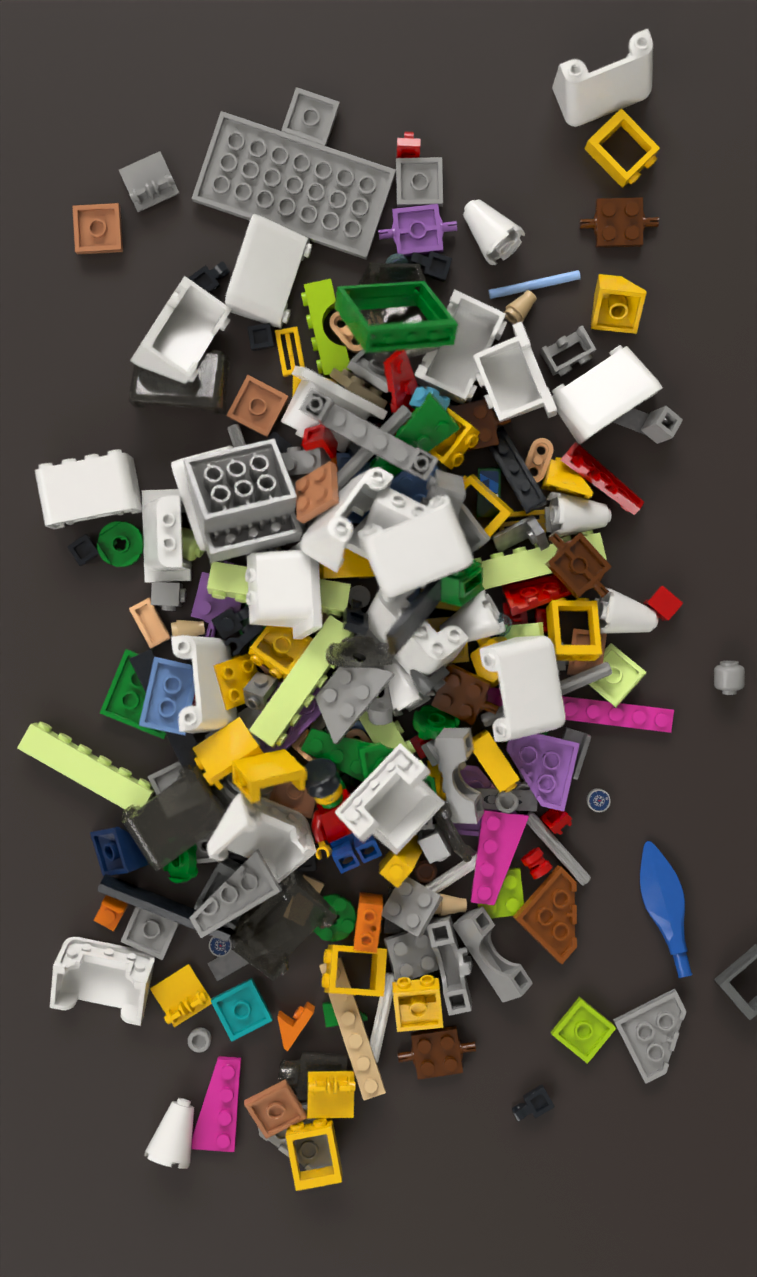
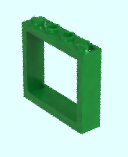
[335,281,458,353]

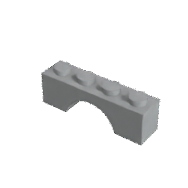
[435,728,484,824]
[452,906,533,1002]
[427,914,472,1016]

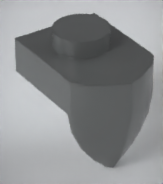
[410,666,450,697]

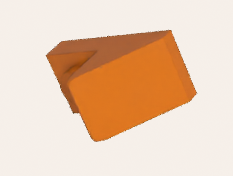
[93,895,129,931]
[278,1001,315,1051]

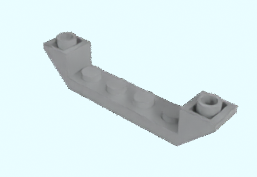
[299,388,438,481]

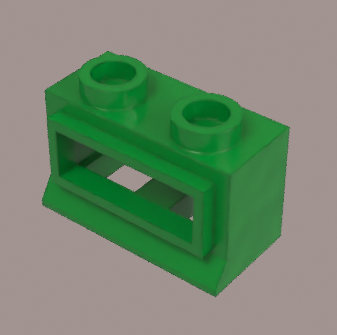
[441,559,484,607]

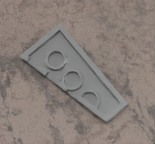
[189,850,282,938]

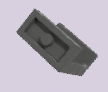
[194,857,242,930]

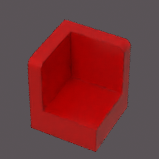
[302,424,338,459]
[643,586,683,621]

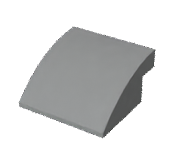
[183,439,302,563]

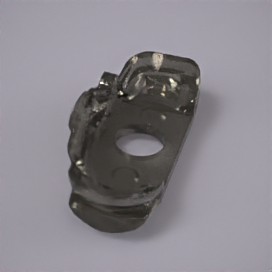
[326,636,394,668]
[434,801,476,862]

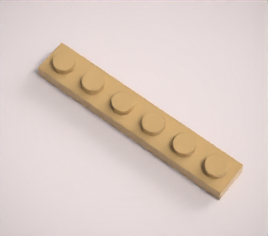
[319,957,386,1101]

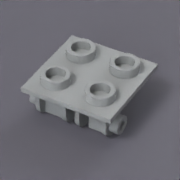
[119,151,180,212]

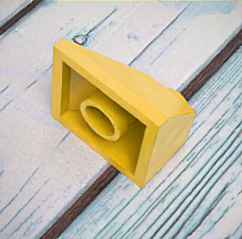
[591,274,646,334]
[541,457,593,499]

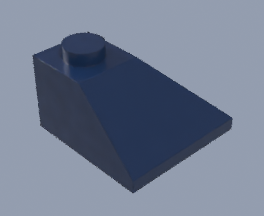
[90,827,150,876]

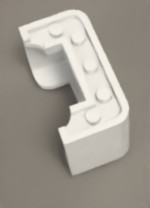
[414,290,507,404]
[35,449,142,529]
[366,588,470,678]

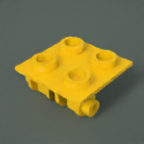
[213,653,258,710]
[150,964,212,1027]
[307,1071,355,1119]

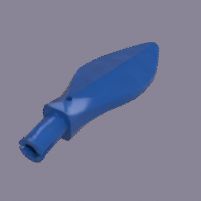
[640,841,693,978]

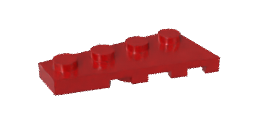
[384,350,419,435]
[560,442,644,515]
[502,574,572,616]

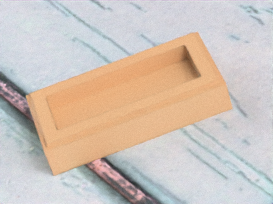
[129,598,171,649]

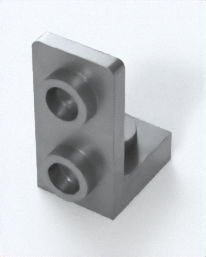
[492,514,550,552]

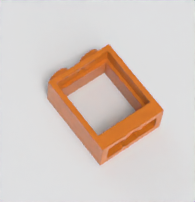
[353,892,383,953]

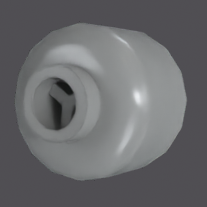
[714,661,745,695]

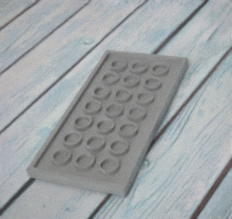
[192,111,396,260]

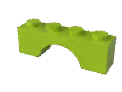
[301,279,351,379]

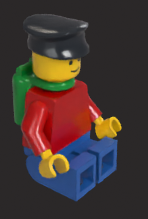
[304,758,382,874]

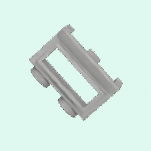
[539,325,596,376]

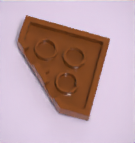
[513,865,577,964]

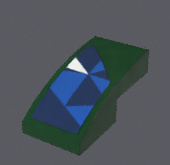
[476,467,501,517]

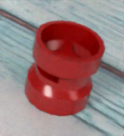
[521,847,553,879]

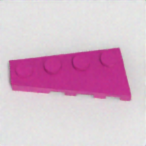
[470,809,529,905]
[191,1056,241,1152]

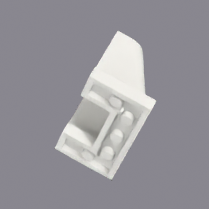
[473,321,557,422]
[281,366,388,453]
[345,487,428,589]
[142,489,192,583]
[245,541,322,639]
[335,743,445,855]

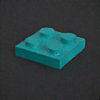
[211,978,273,1042]

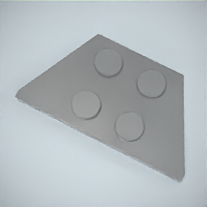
[315,661,395,744]

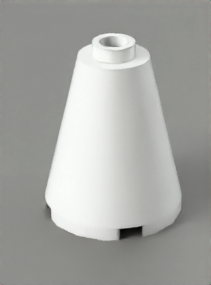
[463,200,525,265]
[544,492,612,537]
[594,587,658,634]
[438,590,506,642]
[380,651,435,717]
[144,1098,194,1169]

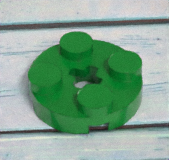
[97,521,144,567]
[413,705,460,740]
[161,835,198,883]
[310,894,356,941]

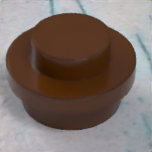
[414,860,437,883]

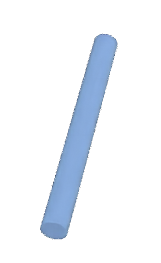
[489,270,580,299]

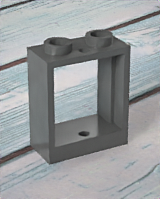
[714,944,757,1020]

